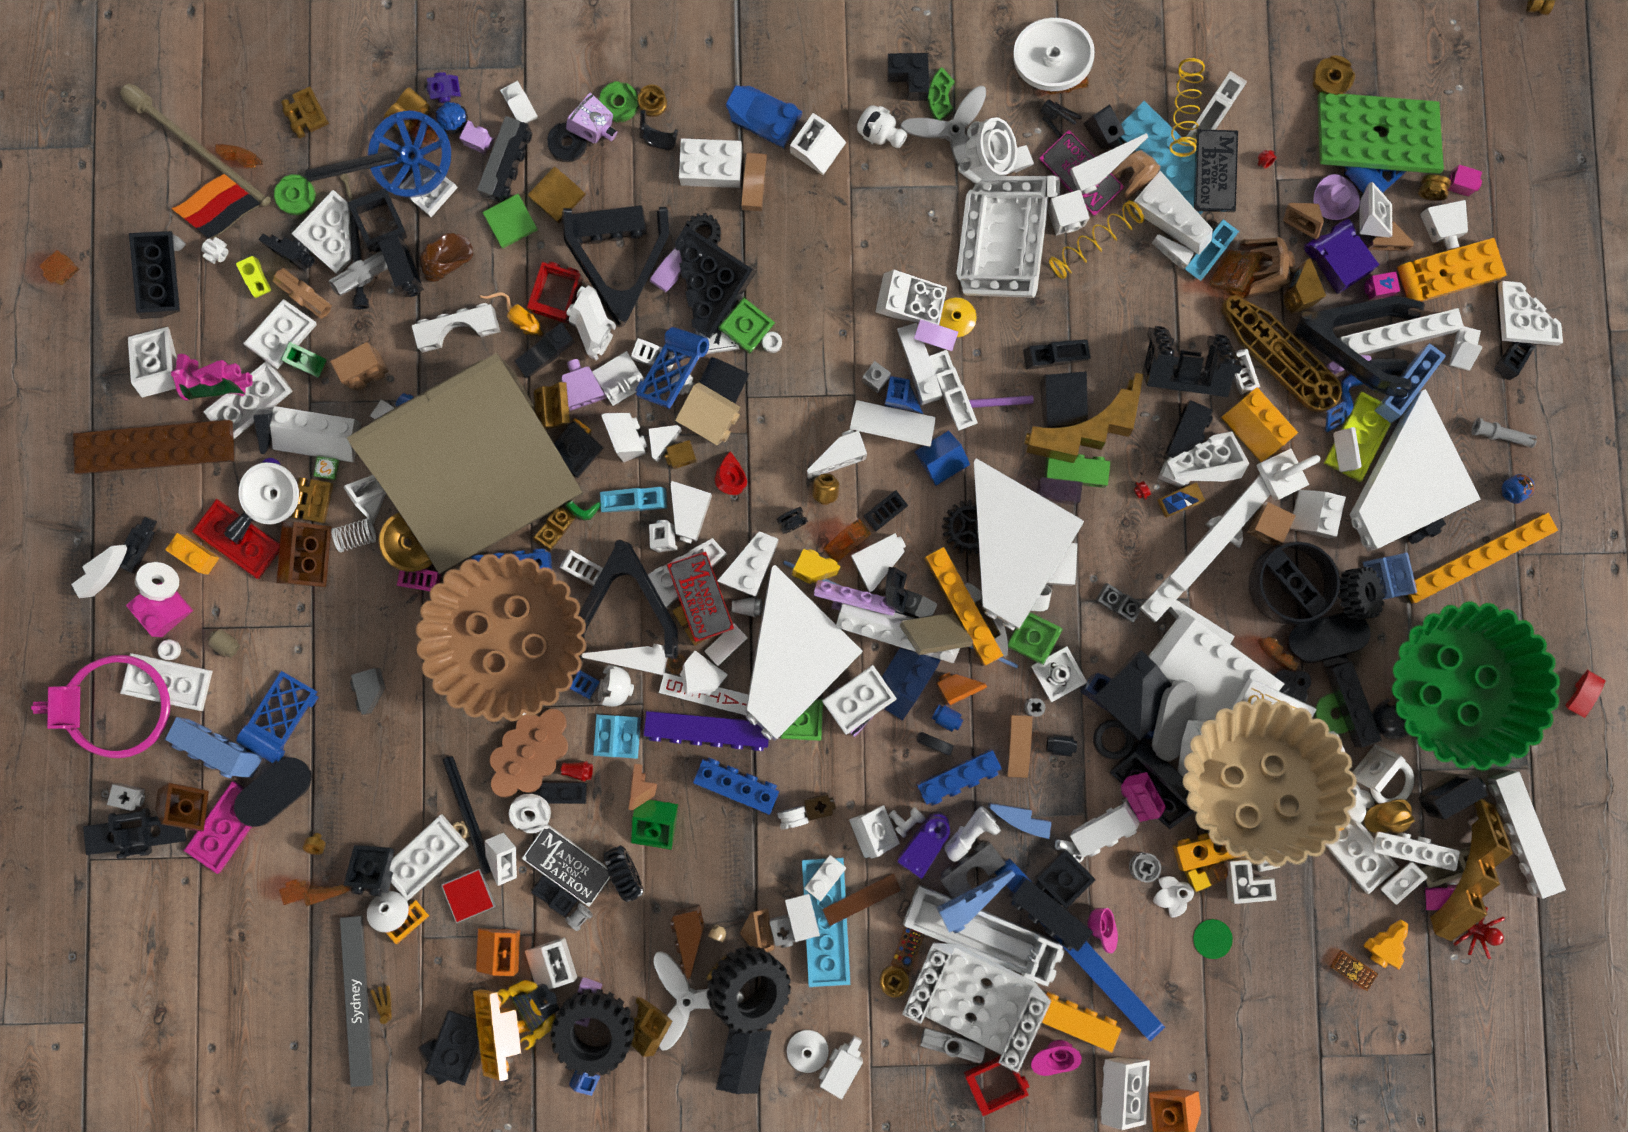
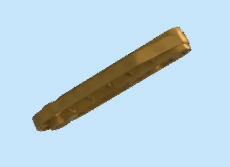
[1221,295,1342,412]

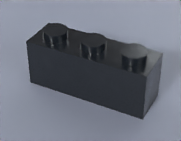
[1163,400,1213,460]

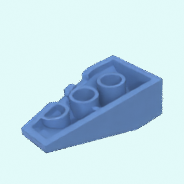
[936,870,1015,934]

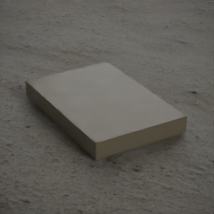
[900,613,973,655]

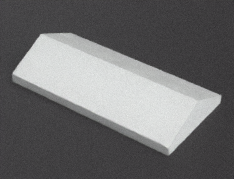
[204,362,293,439]

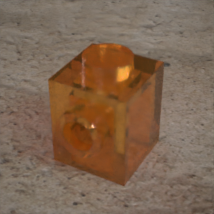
[39,250,80,285]

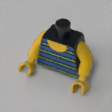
[497,980,559,1050]

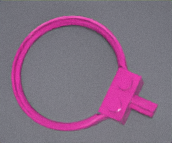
[31,655,170,758]

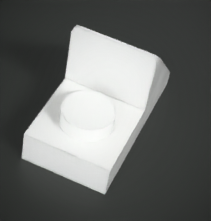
[500,81,538,123]
[1449,326,1482,371]

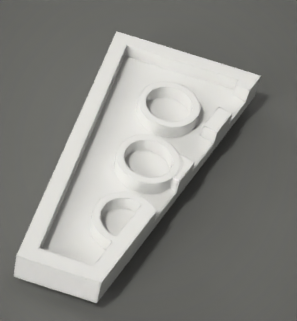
[648,538,727,608]

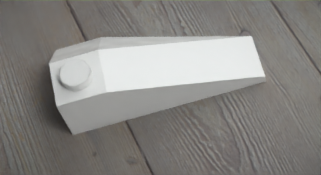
[1166,432,1249,482]

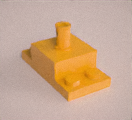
[473,989,530,1081]

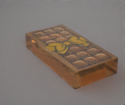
[1330,950,1378,991]

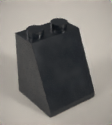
[1040,371,1088,428]

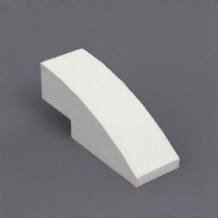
[71,545,127,598]

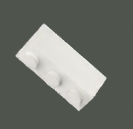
[1101,1057,1150,1130]

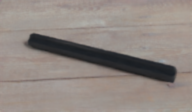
[442,756,492,874]

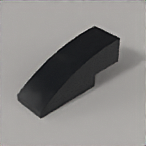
[1023,339,1091,370]

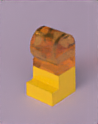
[1184,862,1228,892]

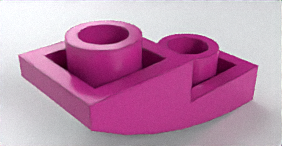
[1425,884,1457,910]

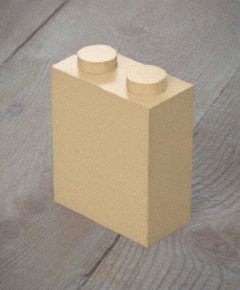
[675,383,741,445]

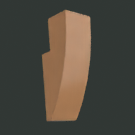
[741,153,767,211]
[1007,715,1032,778]

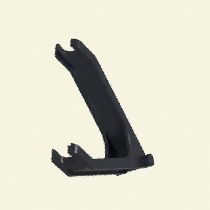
[562,207,669,327]
[1294,296,1425,398]
[578,540,678,660]

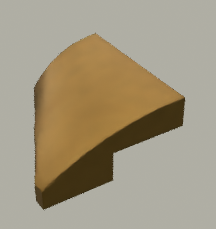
[631,997,673,1057]

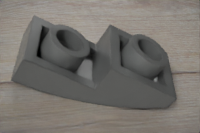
[1095,583,1143,623]

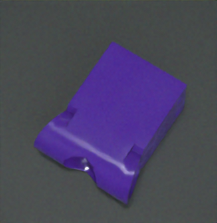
[1304,218,1379,294]
[897,812,950,879]

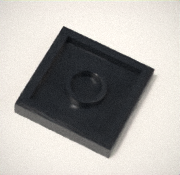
[554,420,605,478]

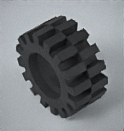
[686,213,721,246]

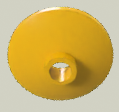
[939,298,976,338]

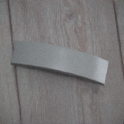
[964,583,1008,657]

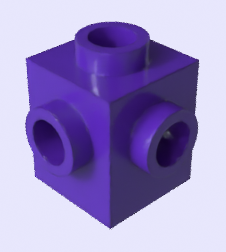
[427,72,461,103]

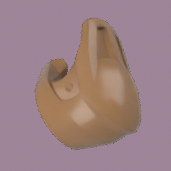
[1111,150,1161,199]

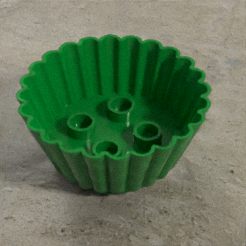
[1392,601,1560,770]

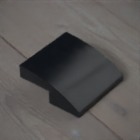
[699,356,749,404]

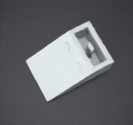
[875,270,947,325]

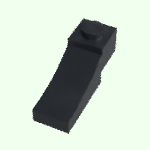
[514,323,575,378]

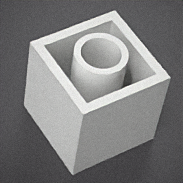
[1047,190,1089,235]

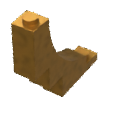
[1024,373,1144,463]
[1430,799,1513,941]

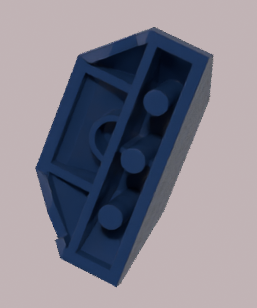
[882,647,941,721]

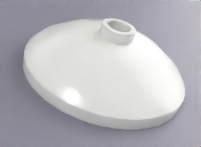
[239,463,299,524]

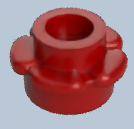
[1257,150,1277,169]
[1133,481,1151,500]

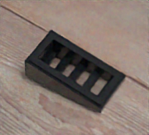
[1494,342,1535,380]
[253,408,273,454]
[863,490,908,532]

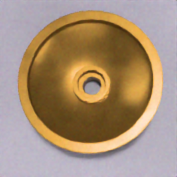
[379,512,432,572]

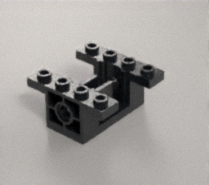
[1142,326,1242,397]

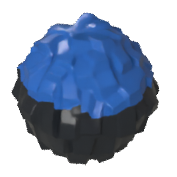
[435,102,468,134]

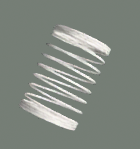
[332,518,376,552]

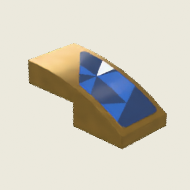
[1157,482,1205,518]

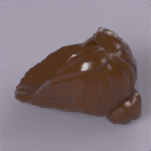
[419,233,473,282]

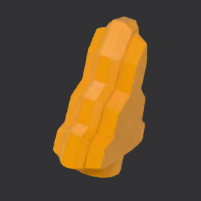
[1363,919,1408,970]

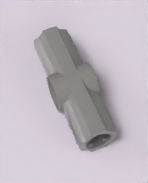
[329,251,388,297]
[920,1027,985,1064]

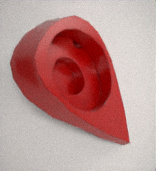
[715,451,747,495]

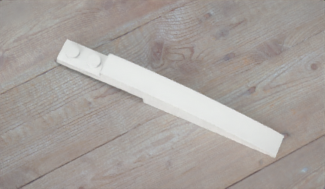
[1139,474,1271,622]

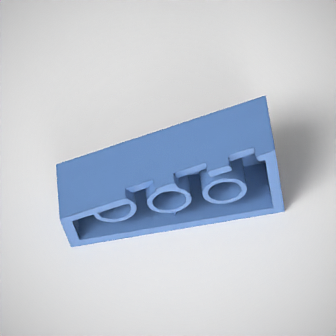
[165,717,262,778]

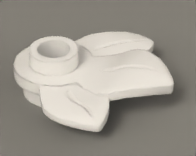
[1348,784,1374,823]
[1153,876,1194,917]

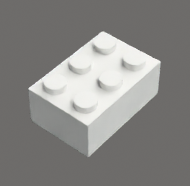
[679,139,742,188]

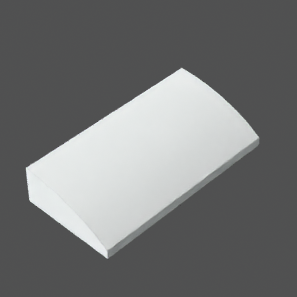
[850,400,935,446]

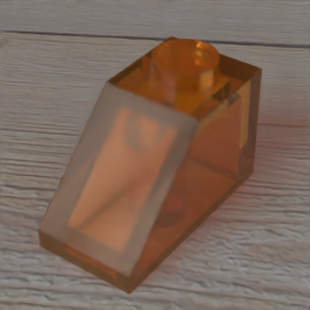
[823,519,872,563]

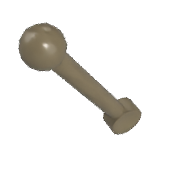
[340,174,353,212]

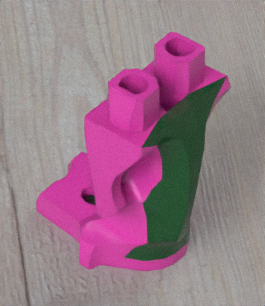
[171,354,253,401]

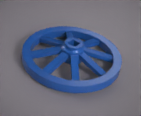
[368,111,451,198]

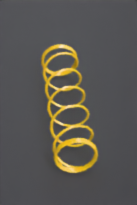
[1169,58,1205,157]
[1049,201,1144,279]

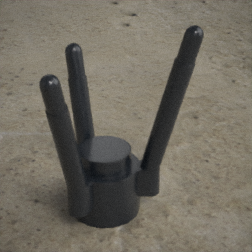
[1040,99,1082,139]

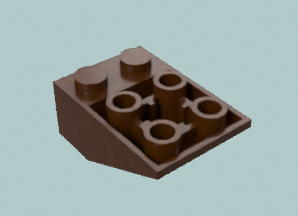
[670,905,705,979]

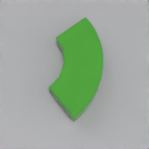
[928,67,955,121]

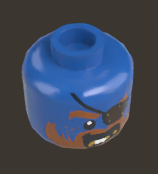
[1502,474,1534,504]

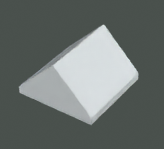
[1360,182,1392,238]

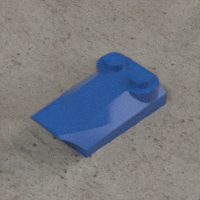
[725,85,802,148]

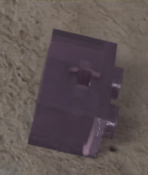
[1037,477,1083,505]

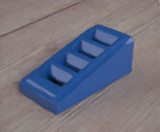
[570,670,600,699]

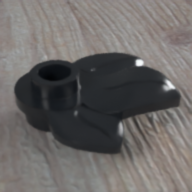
[1274,669,1311,703]

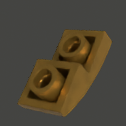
[533,506,576,552]

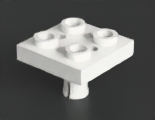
[1030,646,1087,702]

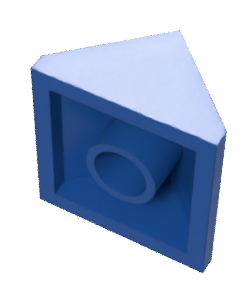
[914,431,970,486]

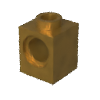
[664,440,697,469]

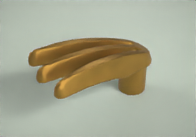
[370,985,392,1024]

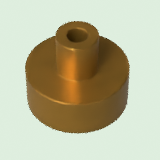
[303,833,326,855]

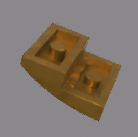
[528,166,586,223]
[533,382,570,429]

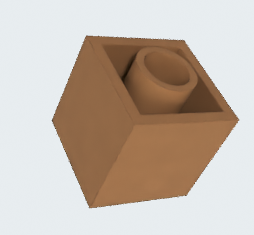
[1247,502,1296,546]

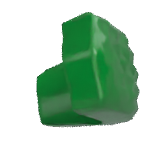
[565,500,601,521]

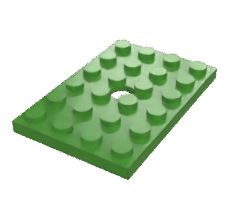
[1318,92,1444,174]

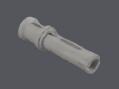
[1471,417,1537,448]

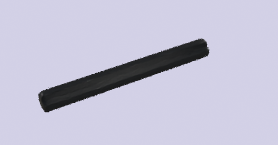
[305,150,398,182]

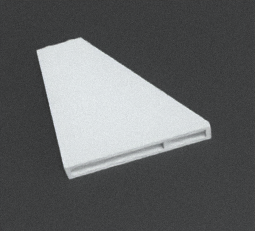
[1350,389,1480,552]
[974,458,1084,630]
[745,565,863,741]

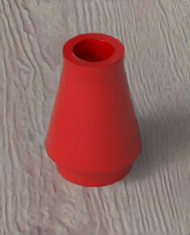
[561,761,593,782]

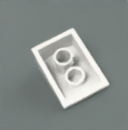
[128,327,177,398]
[602,413,648,462]
[807,430,867,479]

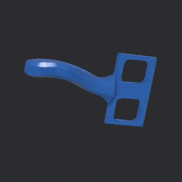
[1325,375,1363,433]

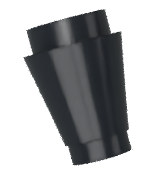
[223,513,253,544]

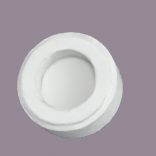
[762,332,782,353]
[158,640,181,660]

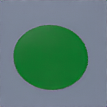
[1193,919,1233,959]

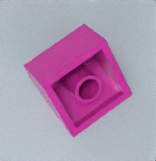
[126,582,193,637]

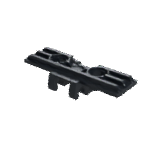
[83,808,186,859]

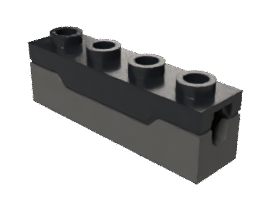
[477,116,532,203]

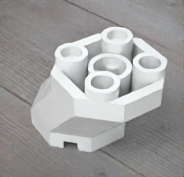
[567,285,616,361]

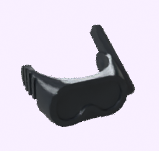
[639,110,678,151]

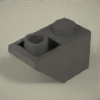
[903,589,938,618]
[350,668,386,715]

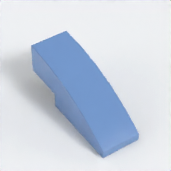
[988,803,1051,839]

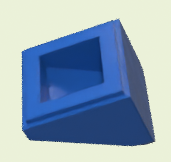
[569,1070,600,1096]

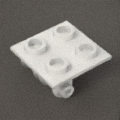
[592,351,644,406]

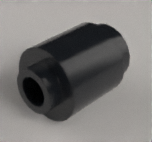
[1046,734,1077,757]

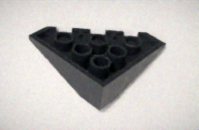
[675,225,757,338]

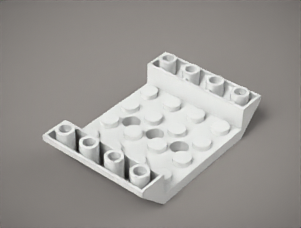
[902,943,1051,1073]

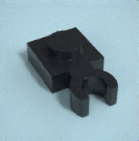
[1407,518,1446,545]

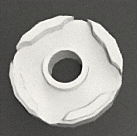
[135,562,179,601]
[509,794,551,833]

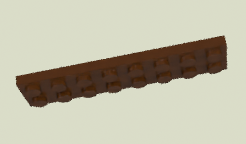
[73,420,235,475]

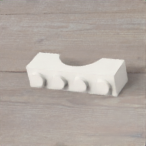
[412,303,500,353]

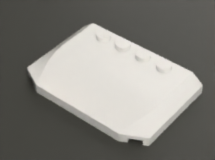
[956,176,1049,298]
[1148,610,1284,722]

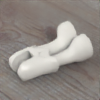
[944,806,1001,862]

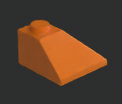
[936,672,987,705]
[1149,1089,1201,1132]

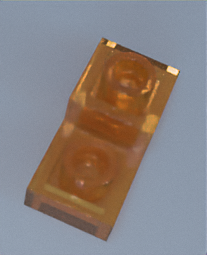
[215,144,263,168]
[1258,636,1299,671]

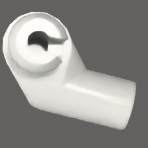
[1055,840,1084,862]

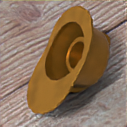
[1364,799,1415,833]

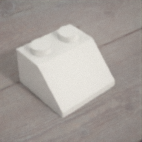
[1290,490,1346,539]

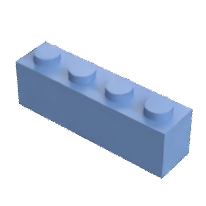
[1375,343,1446,423]

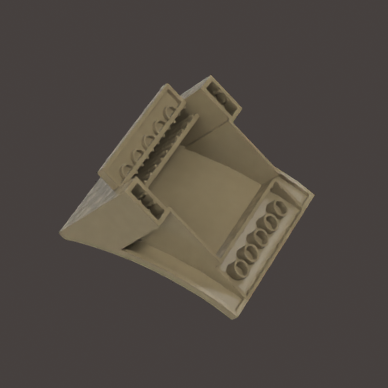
[346,353,583,574]

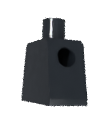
[1083,104,1125,150]

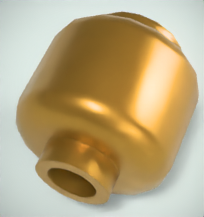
[812,473,840,505]

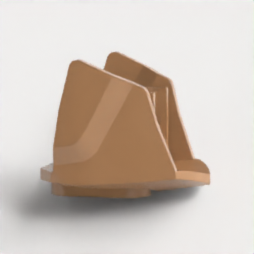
[1240,237,1296,299]

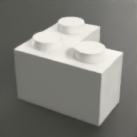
[1224,857,1276,904]

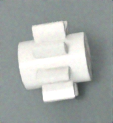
[201,237,228,264]

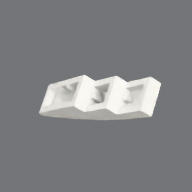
[929,350,977,431]

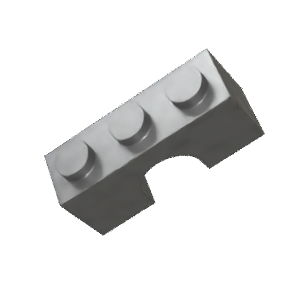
[939,841,1006,898]

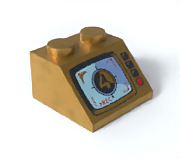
[1284,258,1326,314]

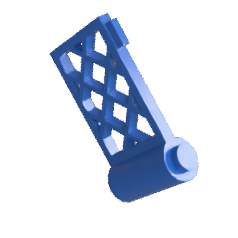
[1345,130,1406,194]
[635,327,709,409]
[236,671,319,763]

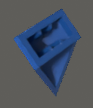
[885,376,923,414]

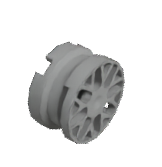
[1129,852,1161,883]

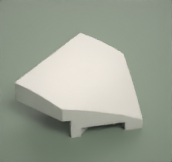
[680,651,728,696]

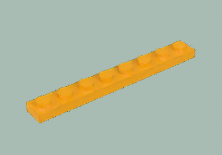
[1408,513,1558,604]

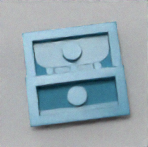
[593,714,641,759]

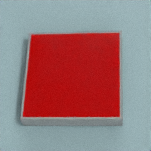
[441,868,496,924]

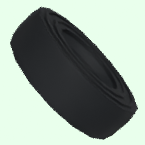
[916,732,954,755]

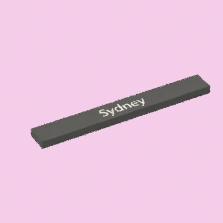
[340,915,374,1087]

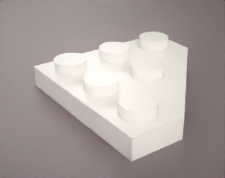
[292,190,352,275]
[1498,281,1563,346]

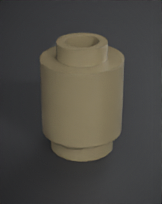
[207,629,240,658]

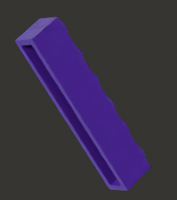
[644,711,769,751]

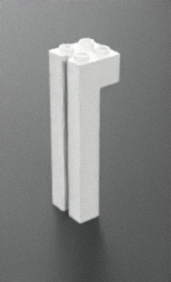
[903,884,1064,987]

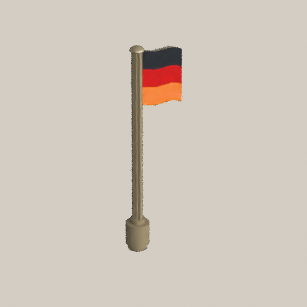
[120,84,271,239]

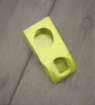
[236,256,271,298]

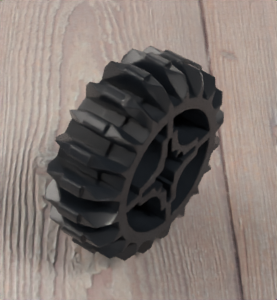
[942,500,979,555]
[604,845,644,902]

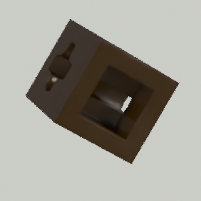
[804,793,836,821]

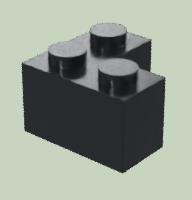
[887,53,929,101]

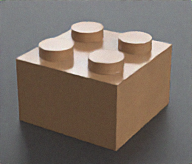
[330,342,389,390]

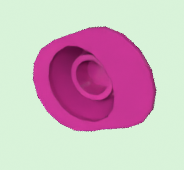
[1031,1040,1082,1076]

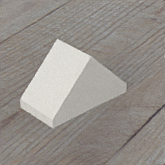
[649,425,682,463]

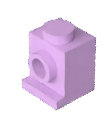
[460,120,494,154]

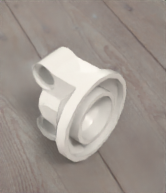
[958,117,1017,183]

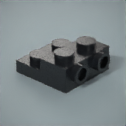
[258,233,315,272]
[343,845,394,896]
[1035,849,1096,909]

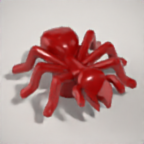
[1453,906,1505,959]

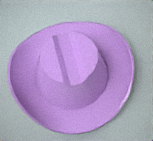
[1314,174,1360,220]

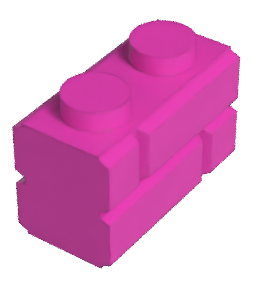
[1121,772,1166,822]

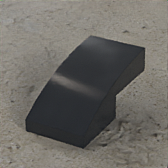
[885,567,908,613]
[531,874,578,917]

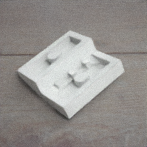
[399,164,458,217]

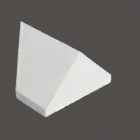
[343,475,386,524]

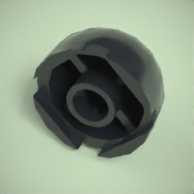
[1372,698,1409,740]

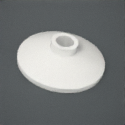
[367,891,409,932]
[787,1030,828,1073]

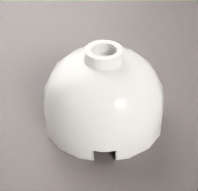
[598,664,634,707]

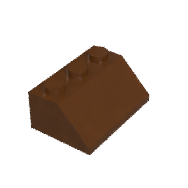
[276,522,332,587]

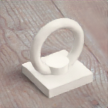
[1256,449,1320,501]
[1352,744,1414,804]

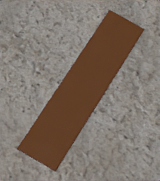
[822,874,901,926]

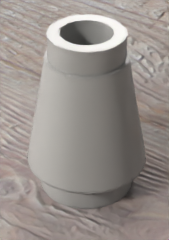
[732,597,763,617]

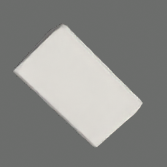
[1333,427,1361,472]
[704,624,748,666]

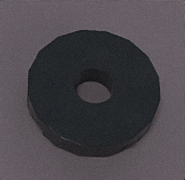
[547,122,587,162]

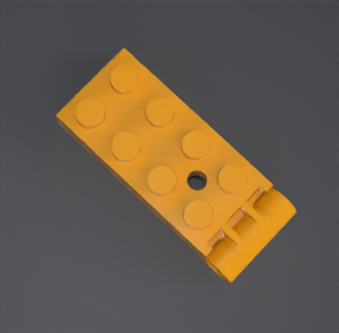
[1397,238,1507,302]

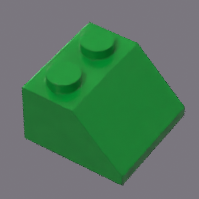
[631,799,678,850]

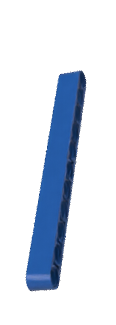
[994,858,1165,1042]

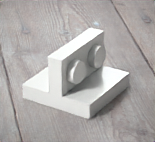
[849,805,900,859]

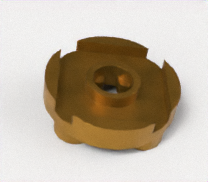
[1313,55,1355,95]

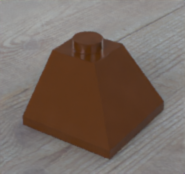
[155,783,209,832]

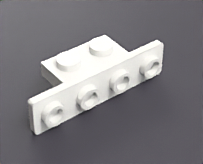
[1373,832,1460,871]

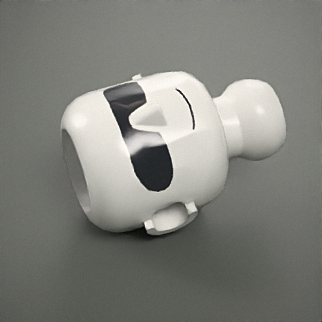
[857,105,907,148]

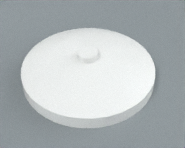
[1013,18,1095,91]

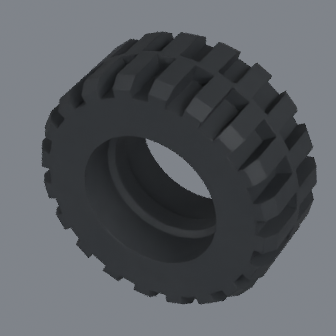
[707,946,791,1034]
[550,989,634,1077]

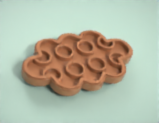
[490,709,568,798]

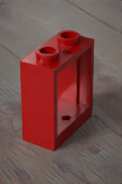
[527,261,583,324]
[964,1055,1030,1116]

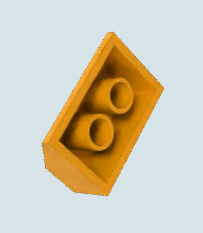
[1221,387,1298,462]

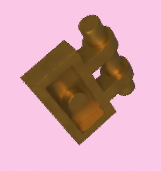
[281,86,329,138]
[290,477,333,524]

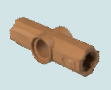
[273,268,332,319]

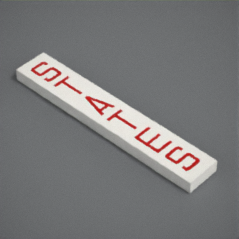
[659,673,748,716]

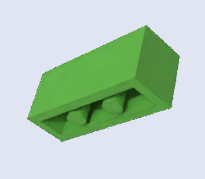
[1044,454,1110,488]

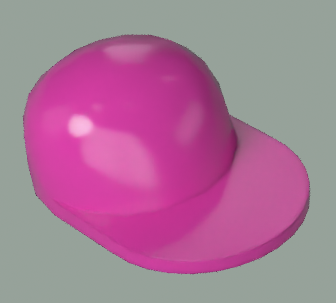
[1087,908,1118,953]

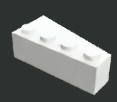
[1134,171,1213,255]

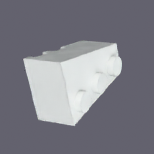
[717,531,779,597]
[1070,798,1139,857]

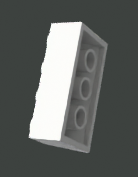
[270,406,361,463]

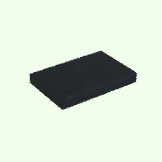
[424,1010,479,1086]

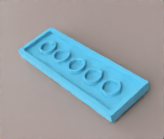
[1121,101,1203,215]
[802,857,850,987]

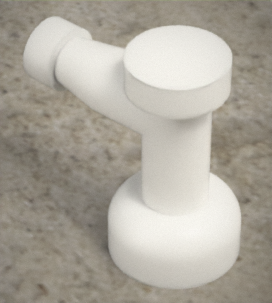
[888,807,926,838]

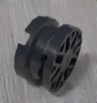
[776,507,808,534]

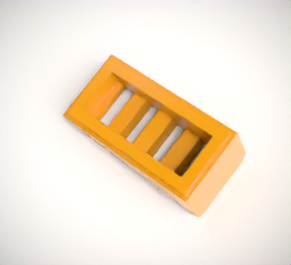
[386,900,429,945]

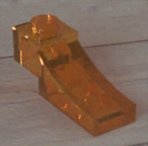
[279,879,351,906]

